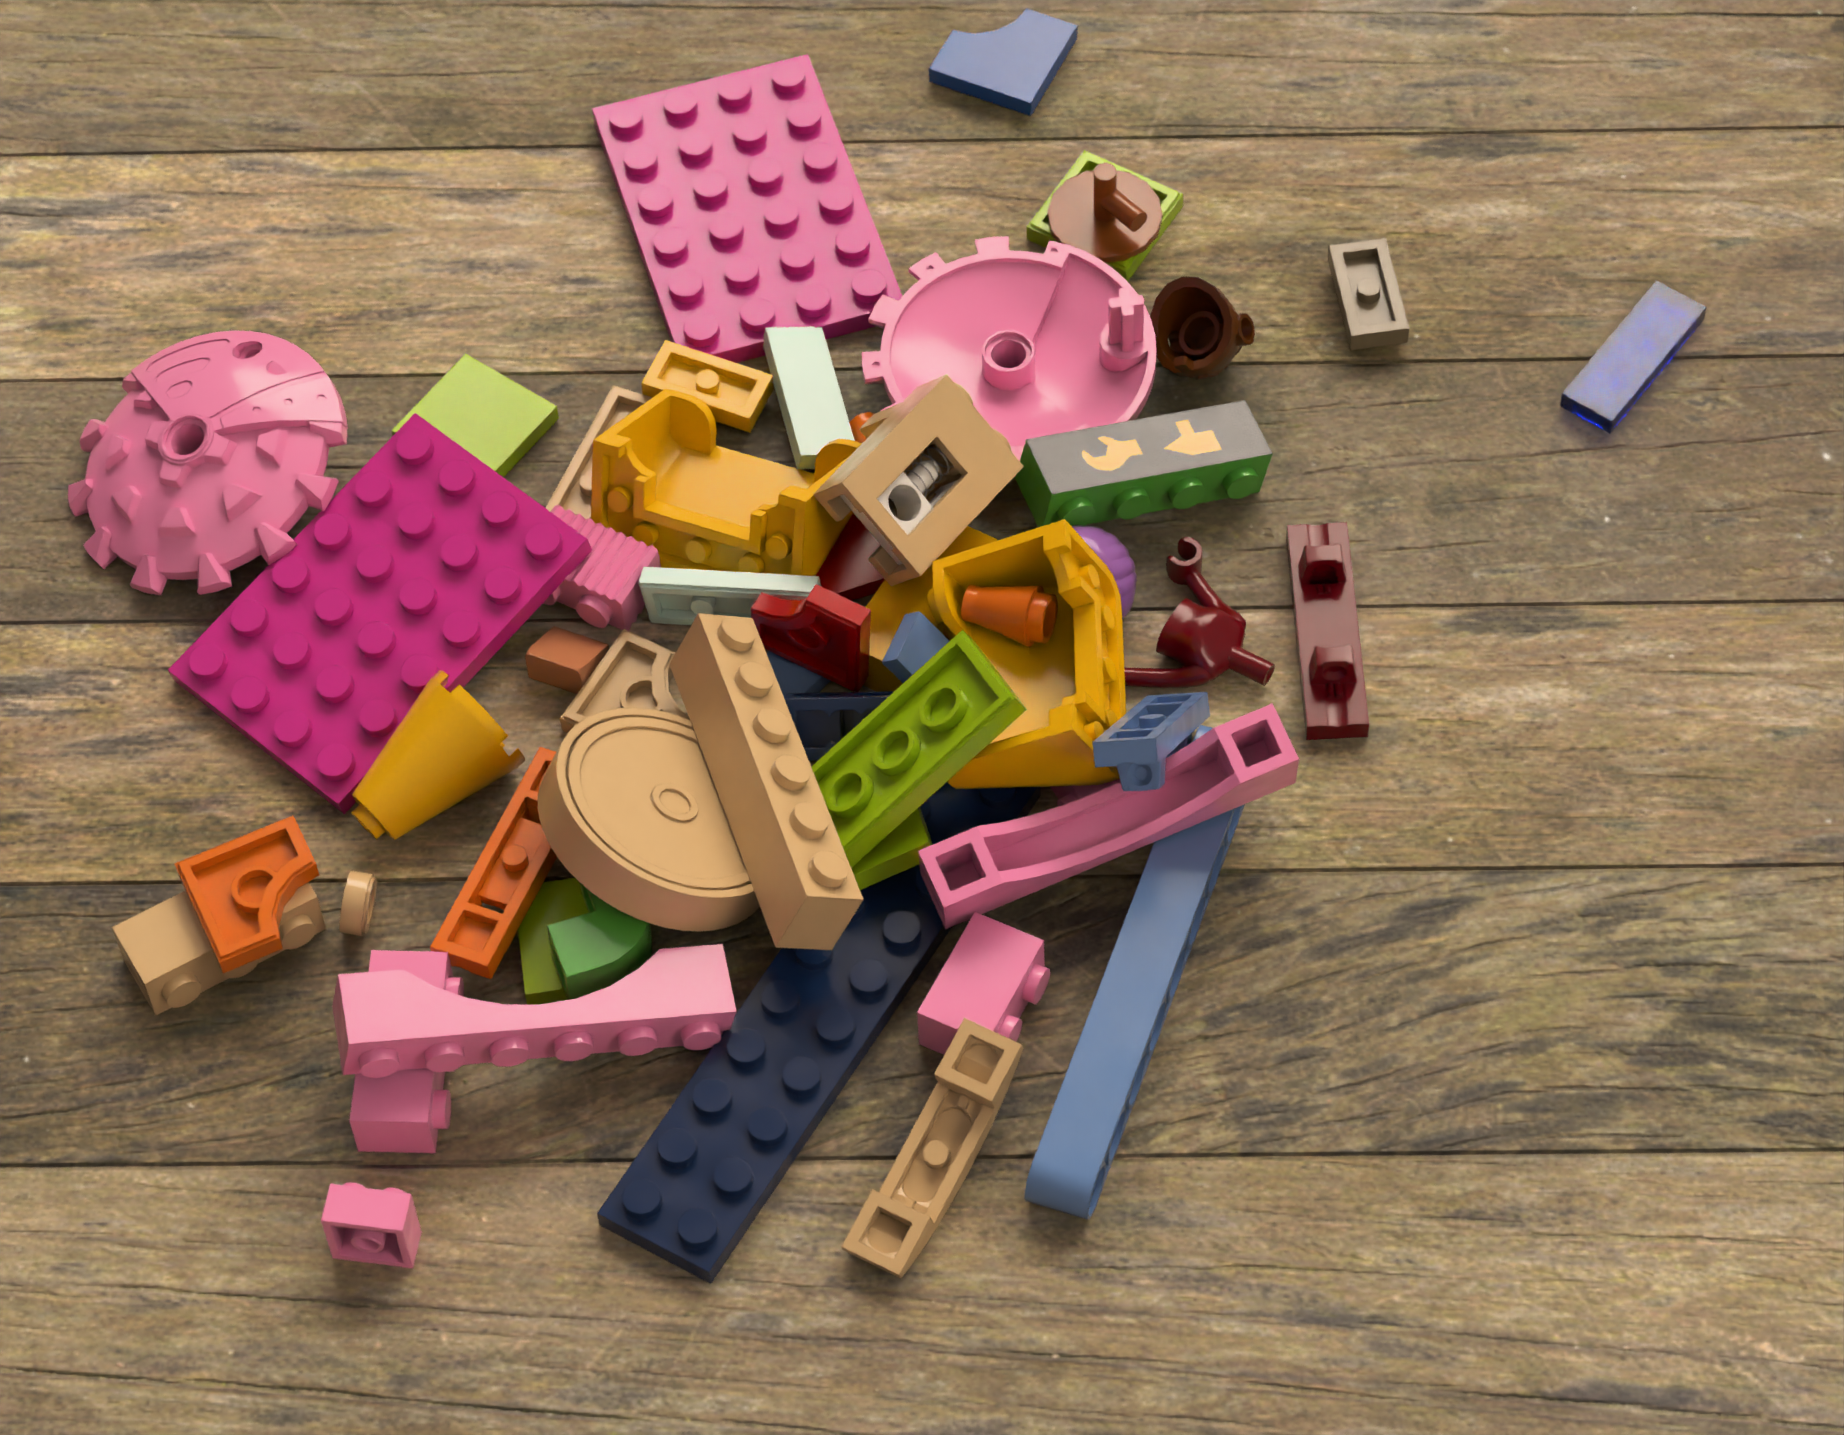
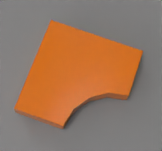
[175,815,319,973]

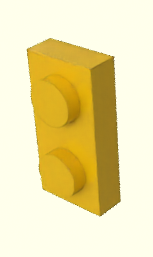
[641,340,774,433]

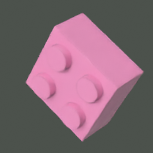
[321,1182,422,1269]

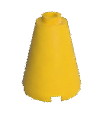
[351,670,525,840]

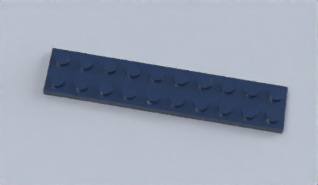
[597,782,1041,1284]

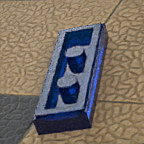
[1560,280,1706,434]

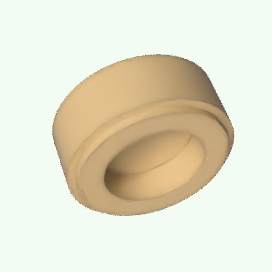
[339,870,377,936]

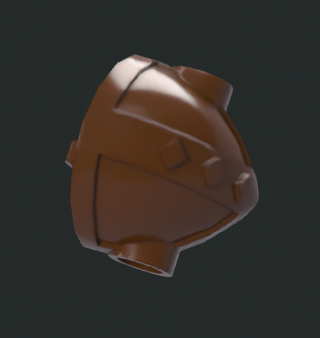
[1150,276,1255,380]

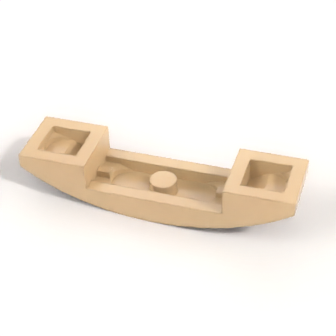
[841,1018,1024,1278]

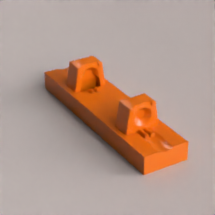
[430,747,557,979]

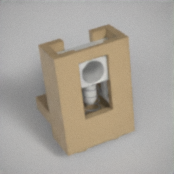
[813,374,1024,586]

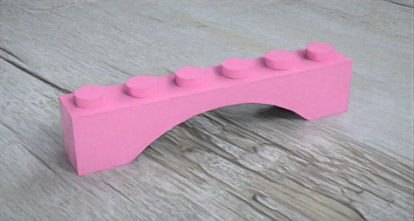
[918,703,1299,929]
[332,944,737,1078]

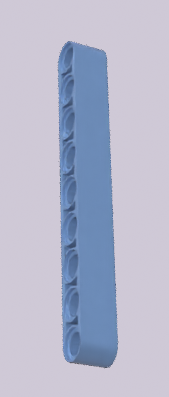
[1024,725,1245,1220]

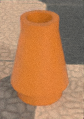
[961,585,1058,647]

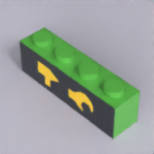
[1015,400,1273,527]

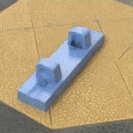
[1092,692,1210,791]

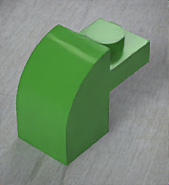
[547,883,652,1000]

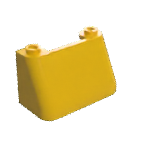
[591,388,862,576]
[928,519,1126,789]

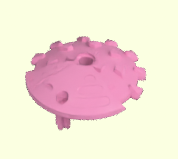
[862,236,1157,477]
[68,331,348,595]

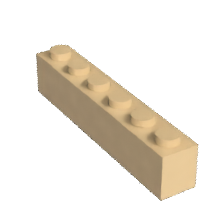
[669,613,864,950]

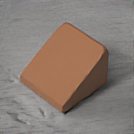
[525,626,609,694]

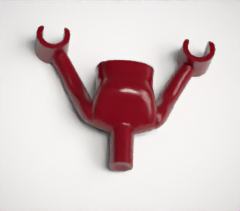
[1124,536,1275,688]

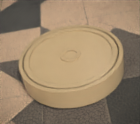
[538,708,760,932]

